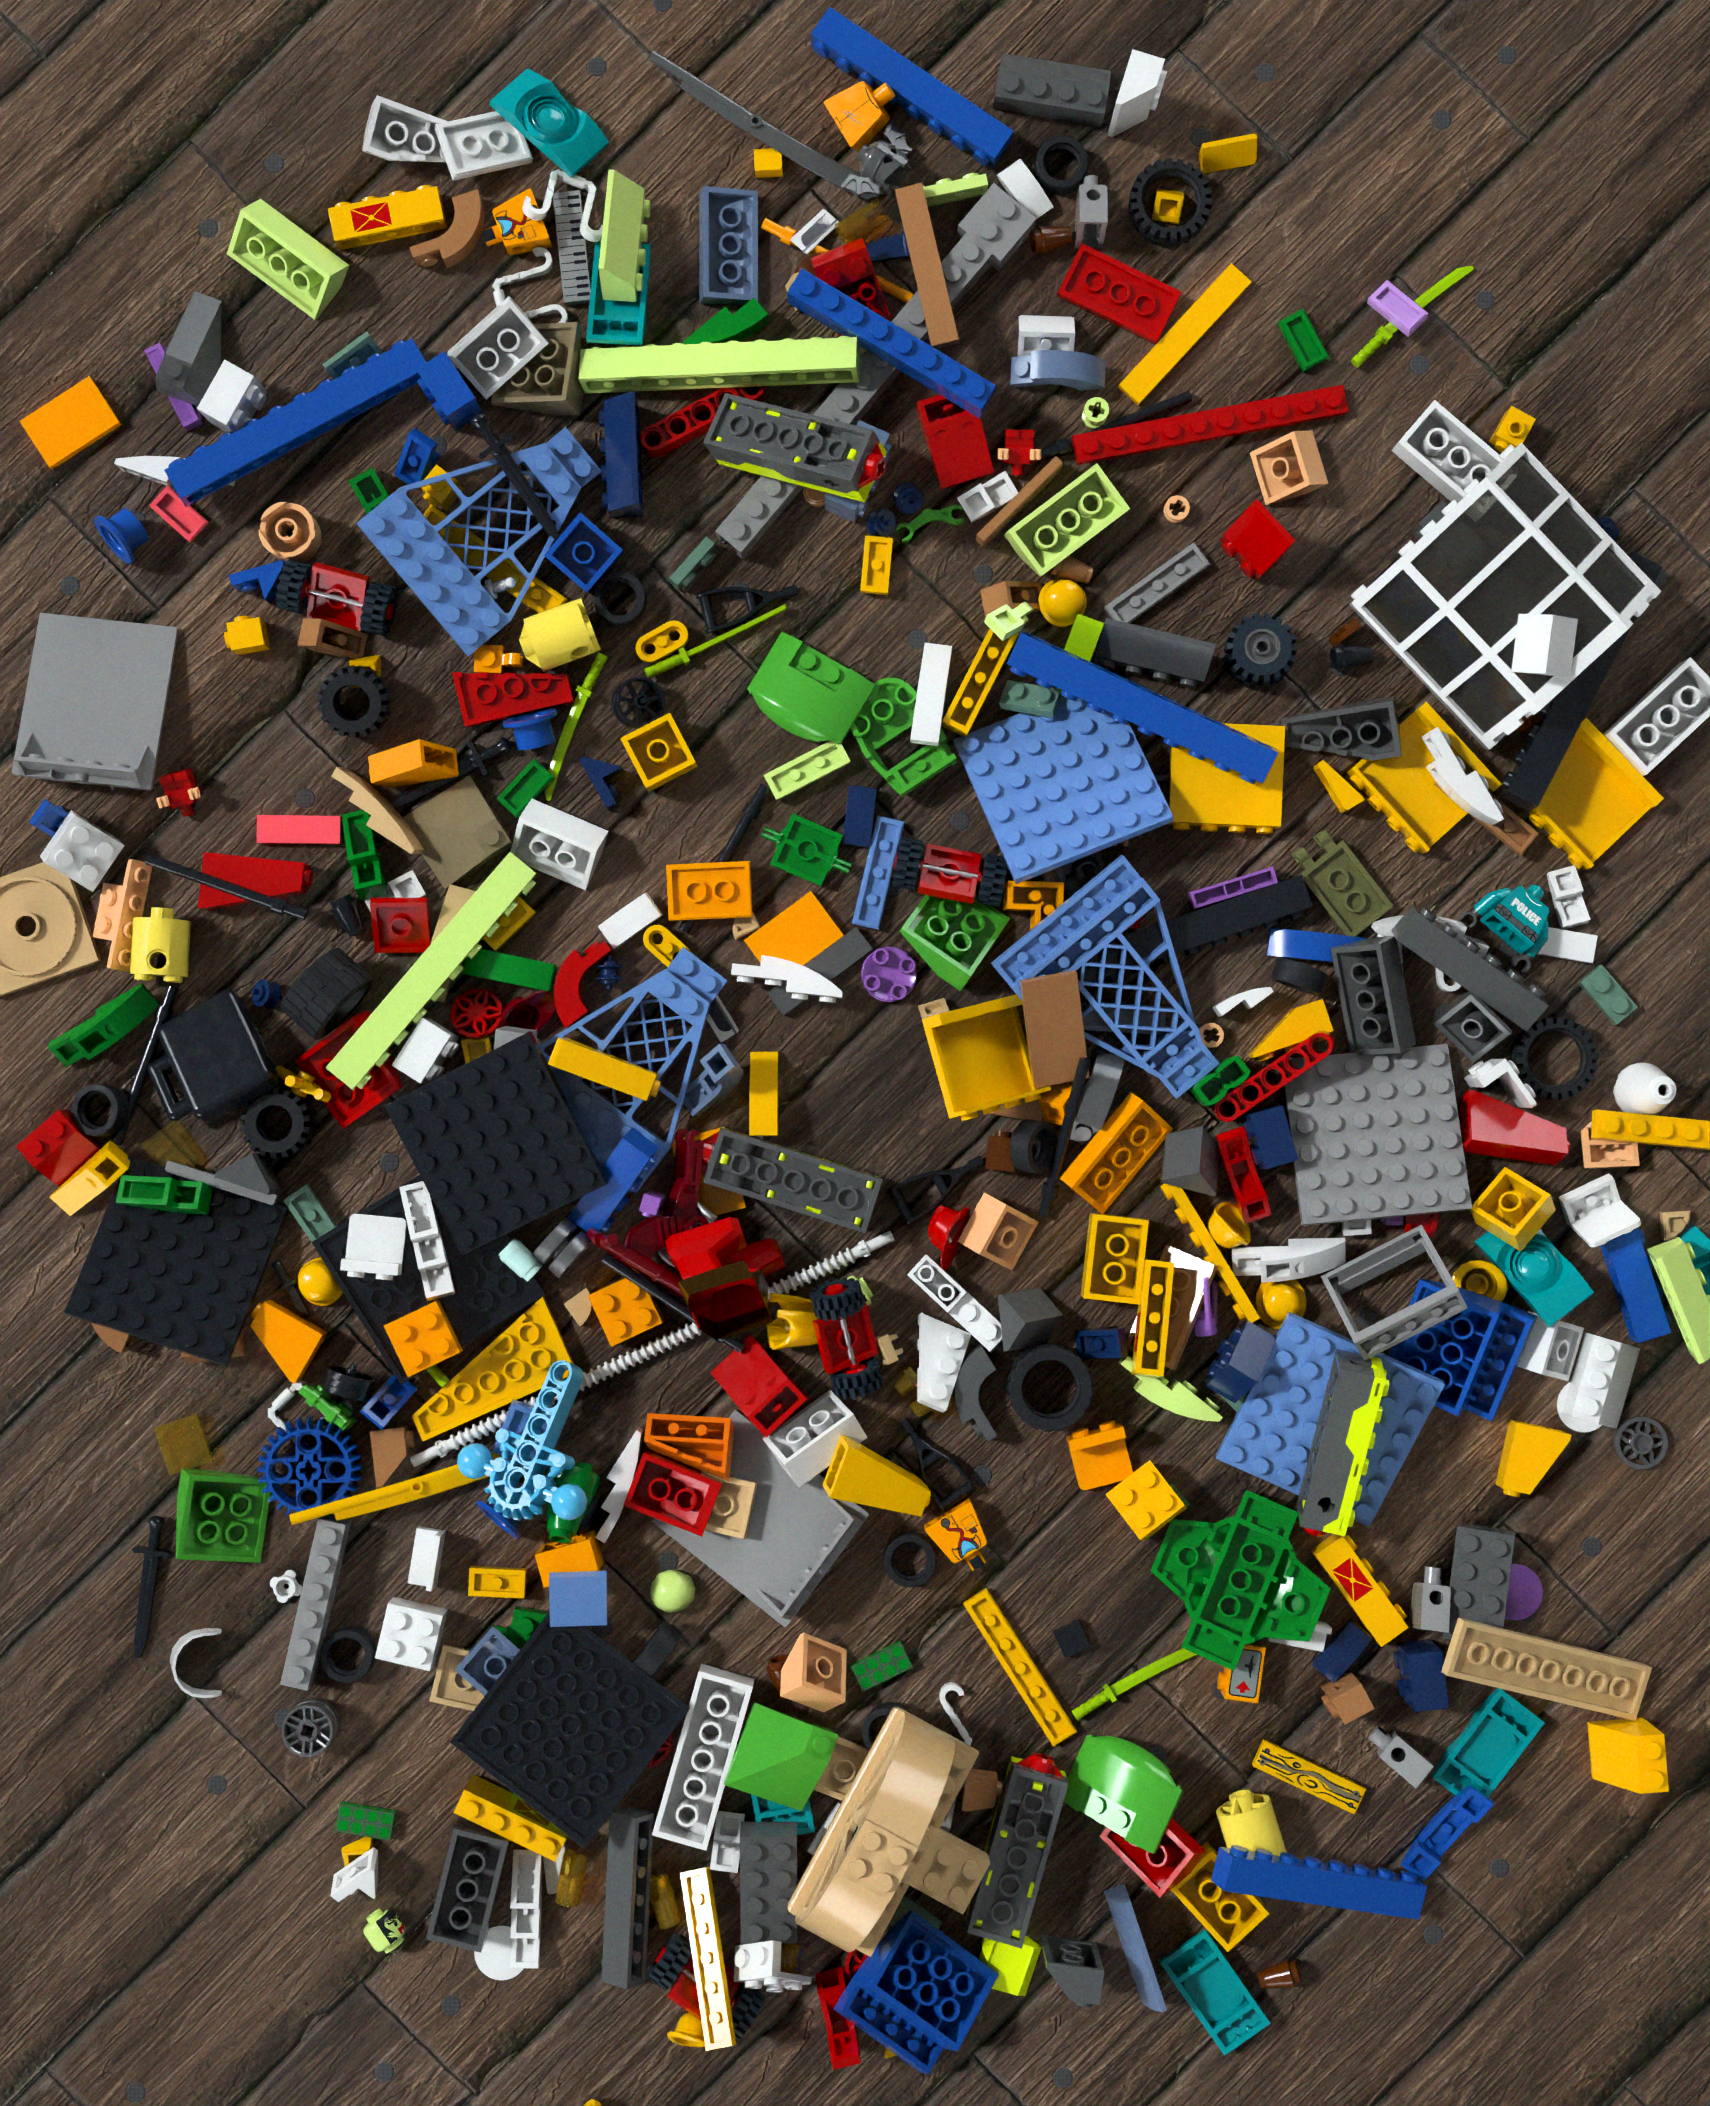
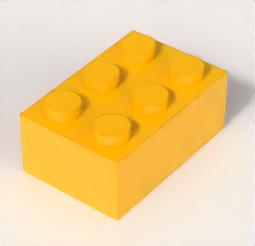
[1081,1213,1149,1305]
[1171,1841,1269,1952]

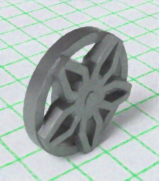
[1614,1416,1668,1469]

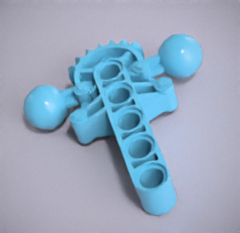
[457,1360,588,1521]

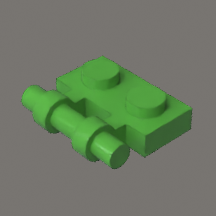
[298,1384,357,1430]

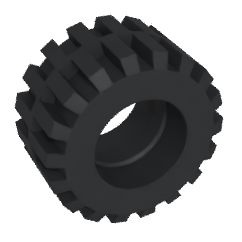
[317,665,392,738]
[240,1088,317,1158]

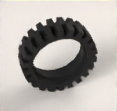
[1128,158,1212,247]
[1510,1017,1599,1100]

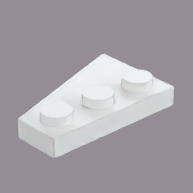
[917,1313,971,1413]

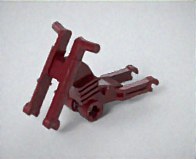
[587,1128,709,1298]

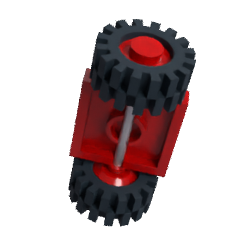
[276,559,398,636]
[892,837,1008,907]
[810,1277,883,1399]
[646,1933,766,2041]

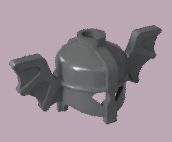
[840,121,912,198]

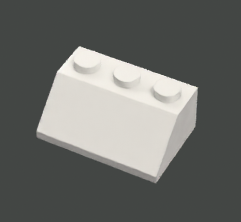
[1107,49,1167,137]
[447,296,548,400]
[511,799,609,890]
[1562,1332,1640,1429]
[763,1390,868,1487]

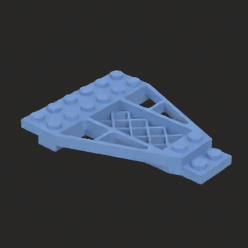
[356,427,601,656]
[991,855,1220,1099]
[540,947,728,1193]

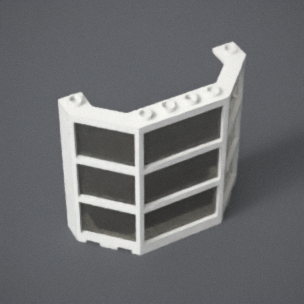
[1349,443,1661,750]

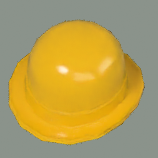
[1452,1260,1508,1301]
[1255,1279,1307,1329]
[667,2013,705,2048]

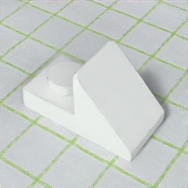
[330,1847,378,1902]

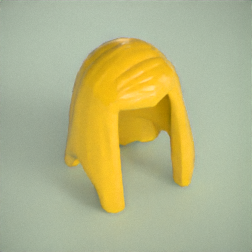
[766,1293,818,1350]

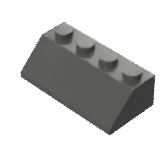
[993,53,1111,127]
[1093,618,1216,688]
[1330,936,1416,1055]

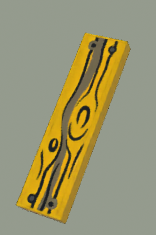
[1252,1739,1366,1815]

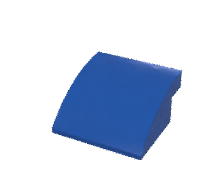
[1389,1278,1538,1421]
[833,1910,999,2074]

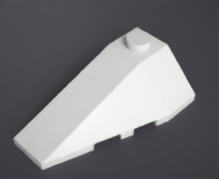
[362,95,448,162]

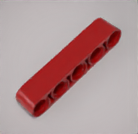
[641,386,765,458]
[1215,1031,1335,1122]

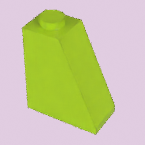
[1052,614,1104,696]

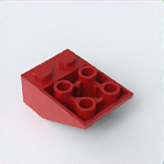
[811,238,892,337]
[916,395,994,490]
[710,1335,808,1438]

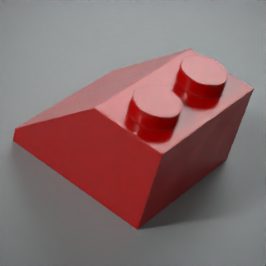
[16,1110,101,1187]

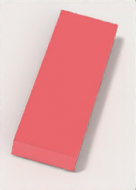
[257,815,342,845]

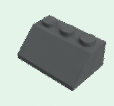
[1040,1935,1104,2007]

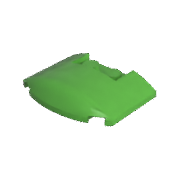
[747,632,876,744]
[1064,1735,1183,1854]

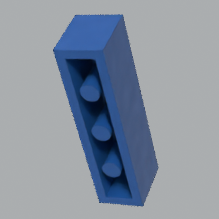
[568,1128,660,1233]
[1600,1228,1672,1343]

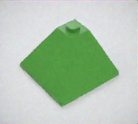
[900,894,1010,991]
[176,1468,271,1563]
[724,1702,838,1811]

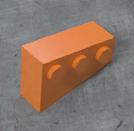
[644,1413,735,1482]

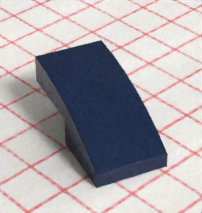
[842,785,877,847]
[1312,1619,1372,1683]

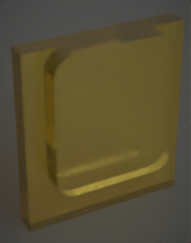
[141,1120,206,1167]
[154,1413,213,1476]

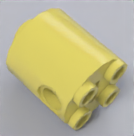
[519,598,601,672]
[130,907,191,983]
[1216,1790,1287,1856]

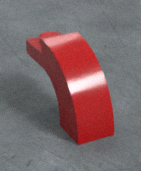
[554,941,614,1029]
[1216,1126,1271,1224]
[815,1967,861,2070]

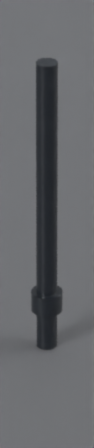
[1037,391,1192,463]
[678,784,770,934]
[145,854,308,920]
[111,985,179,1146]
[1038,1057,1091,1218]
[600,1252,745,1353]

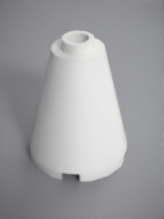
[1613,1063,1676,1115]

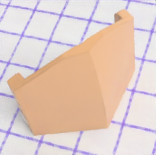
[1581,1121,1640,1169]

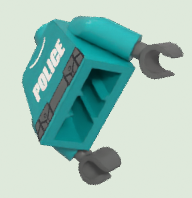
[1459,885,1549,973]

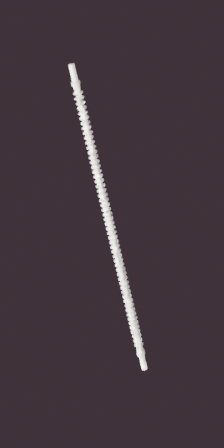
[410,1231,895,1467]

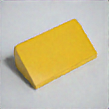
[1198,133,1257,174]

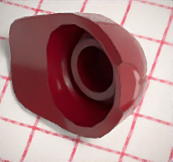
[501,990,556,1033]

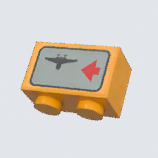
[1217,1641,1266,1703]

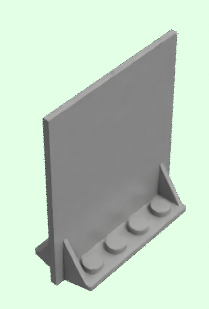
[12,613,179,791]
[652,1409,869,1627]

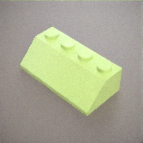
[598,169,650,302]
[227,199,349,320]
[1004,464,1130,577]
[1647,1237,1710,1364]

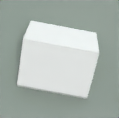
[1511,614,1578,677]

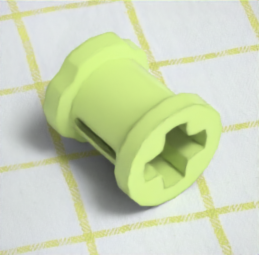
[1082,397,1109,429]

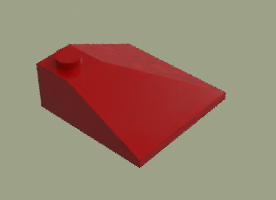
[295,1010,403,1129]

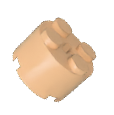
[259,502,322,563]

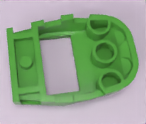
[851,678,957,798]

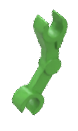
[895,504,964,543]

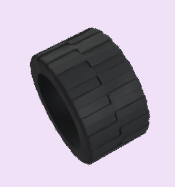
[281,948,373,1040]
[1006,1343,1094,1432]

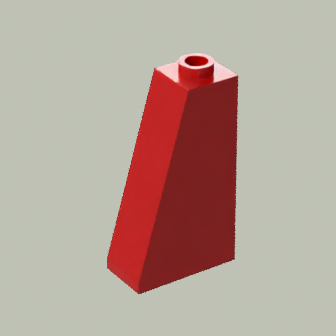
[198,852,313,910]
[1458,1090,1570,1165]

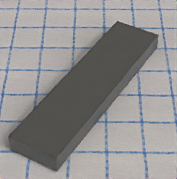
[767,927,873,1016]

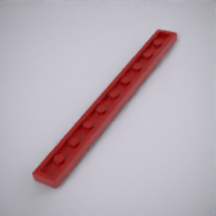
[1072,385,1349,465]

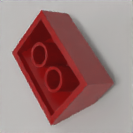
[1100,1818,1207,1898]

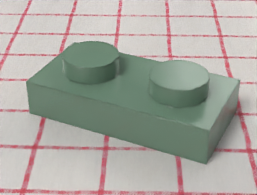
[322,331,383,380]
[669,536,716,591]
[999,680,1062,718]
[1578,965,1638,1025]
[283,1184,337,1242]

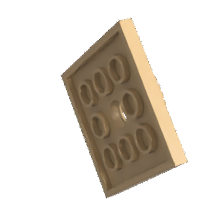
[0,862,102,997]

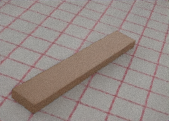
[895,183,959,349]

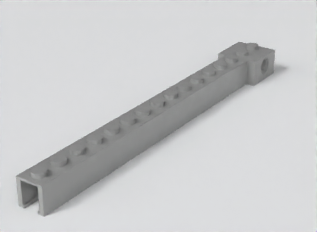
[715,183,1037,560]

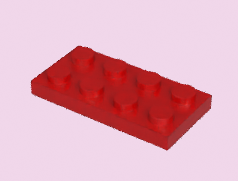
[1057,243,1181,344]

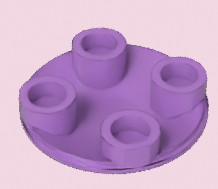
[861,947,917,1002]
[1505,1564,1543,1620]

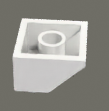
[1517,1311,1584,1381]

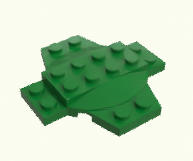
[1151,1490,1331,1671]

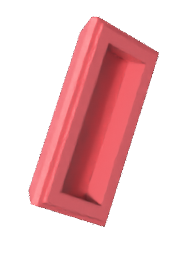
[149,485,209,543]

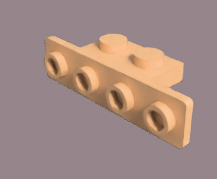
[93,859,152,972]

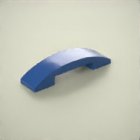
[1267,928,1367,963]
[1401,1785,1494,1882]

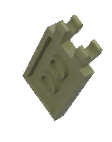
[1291,830,1393,937]

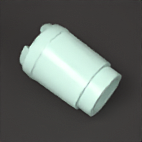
[498,1239,543,1282]

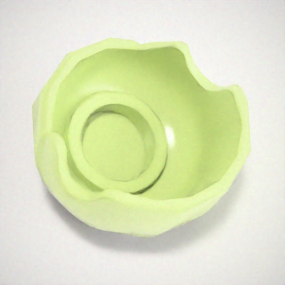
[650,1569,696,1613]

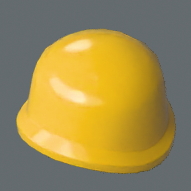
[1038,579,1087,627]
[1207,1202,1251,1249]
[298,1257,343,1306]

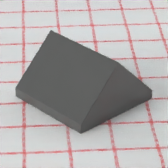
[1434,992,1512,1063]
[1161,1126,1219,1196]
[214,1153,283,1195]
[998,1288,1063,1351]

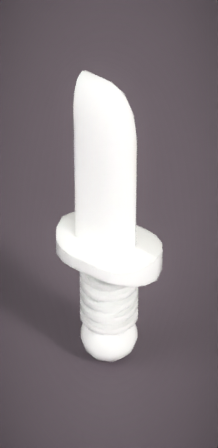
[483,577,516,600]

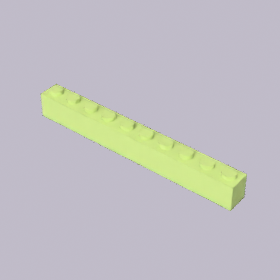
[578,336,860,394]
[326,852,536,1091]

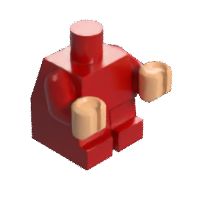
[998,429,1041,476]
[156,768,201,817]

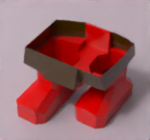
[665,1217,785,1340]

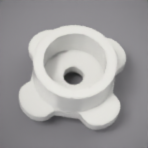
[270,1570,302,1603]

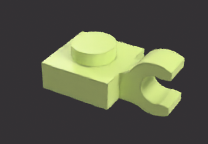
[984,602,1033,641]

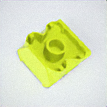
[979,1936,1042,1996]

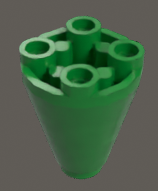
[544,1463,600,1543]

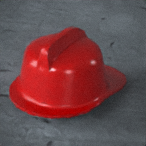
[928,1206,970,1270]

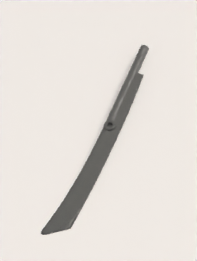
[649,50,885,201]

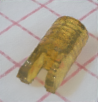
[835,198,889,244]
[555,1848,587,1907]
[650,1874,683,1929]

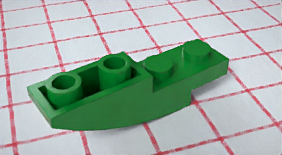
[48,983,159,1067]

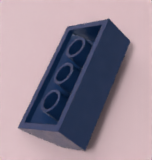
[599,392,644,518]

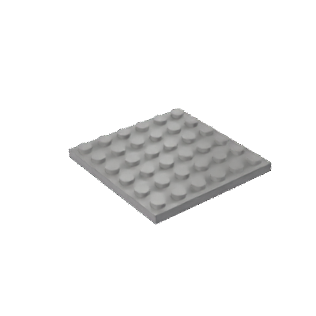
[1281,1044,1472,1226]

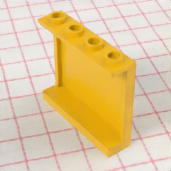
[1347,701,1501,854]
[1516,718,1664,870]
[1166,723,1285,834]
[922,994,1051,1121]

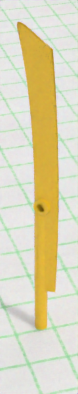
[289,1451,512,1525]

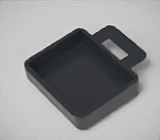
[148,989,279,1123]

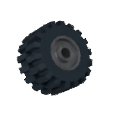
[1224,613,1297,689]

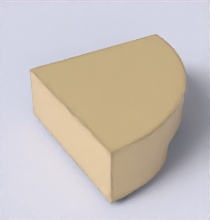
[733,911,760,940]
[1660,1210,1690,1240]
[564,1287,592,1326]

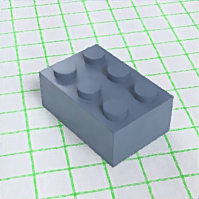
[824,420,892,523]

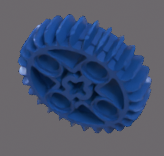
[257,1415,363,1521]

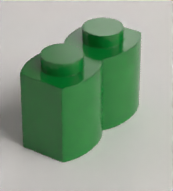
[1190,1056,1251,1106]

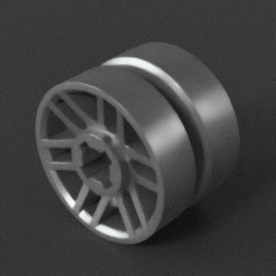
[533,1217,592,1278]
[282,1697,340,1757]

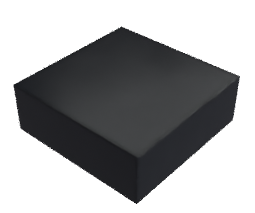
[1053,1619,1090,1658]

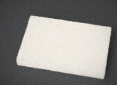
[435,111,533,181]

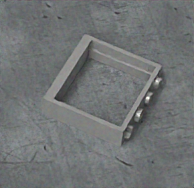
[1321,1225,1468,1361]

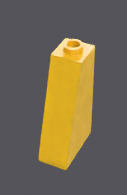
[548,1037,662,1101]
[822,1435,931,1517]

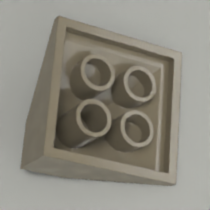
[491,322,584,416]
[403,775,513,890]

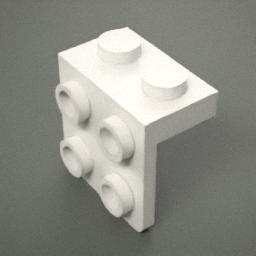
[1464,1059,1537,1108]
[1558,1173,1641,1247]
[340,1214,407,1280]
[734,1940,812,1993]

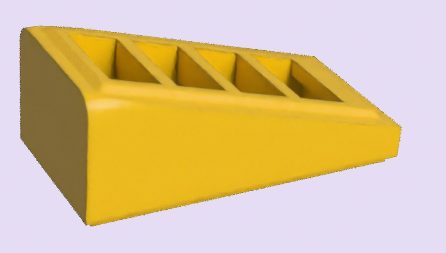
[1313,760,1365,813]

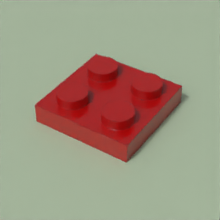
[370,897,432,953]

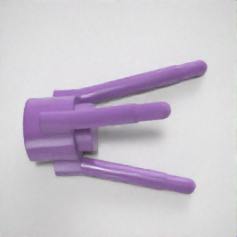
[1193,1277,1218,1337]

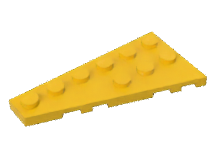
[412,1296,574,1441]

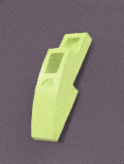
[1118,1356,1223,1422]

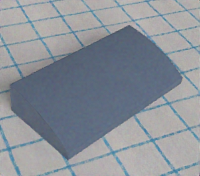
[699,186,758,304]
[455,1626,520,1696]
[1104,1884,1167,2012]

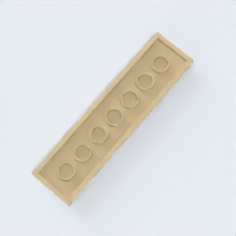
[1441,1617,1652,1721]

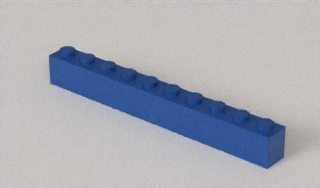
[164,338,426,507]
[1007,630,1278,784]

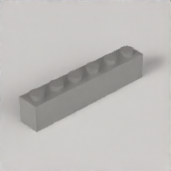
[280,1514,352,1691]

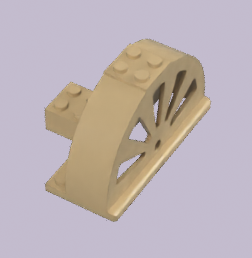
[788,1707,990,1957]

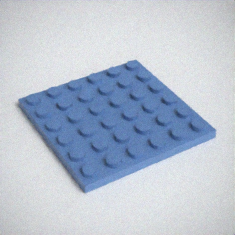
[953,696,1174,884]
[1216,1311,1445,1527]

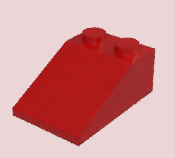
[1219,499,1296,581]
[623,1449,722,1537]

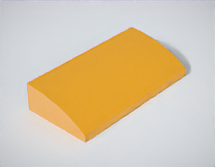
[1060,1092,1173,1214]

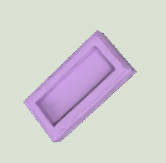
[1367,280,1429,337]

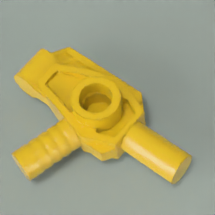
[275,1065,331,1102]

